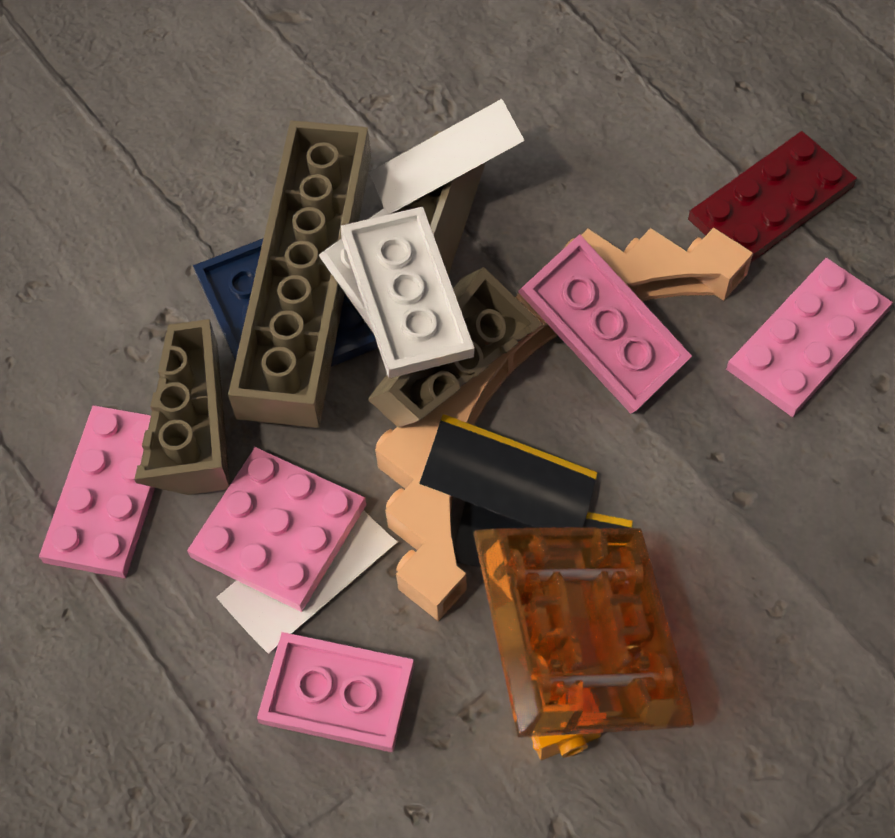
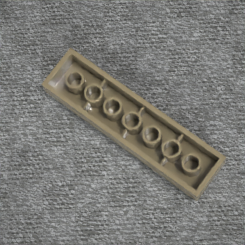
[228,120,371,428]

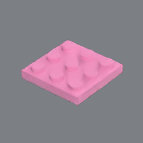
[187,447,367,612]

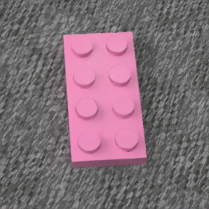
[518,234,692,414]
[726,258,893,417]
[39,406,155,579]

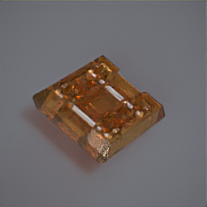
[474,527,694,738]

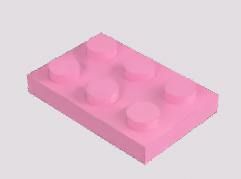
[257,632,414,753]

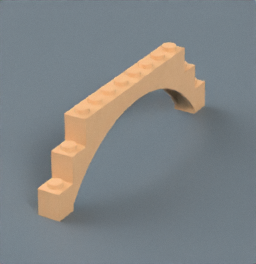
[375,227,753,621]

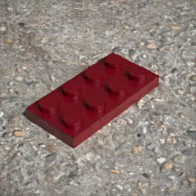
[688,131,857,263]

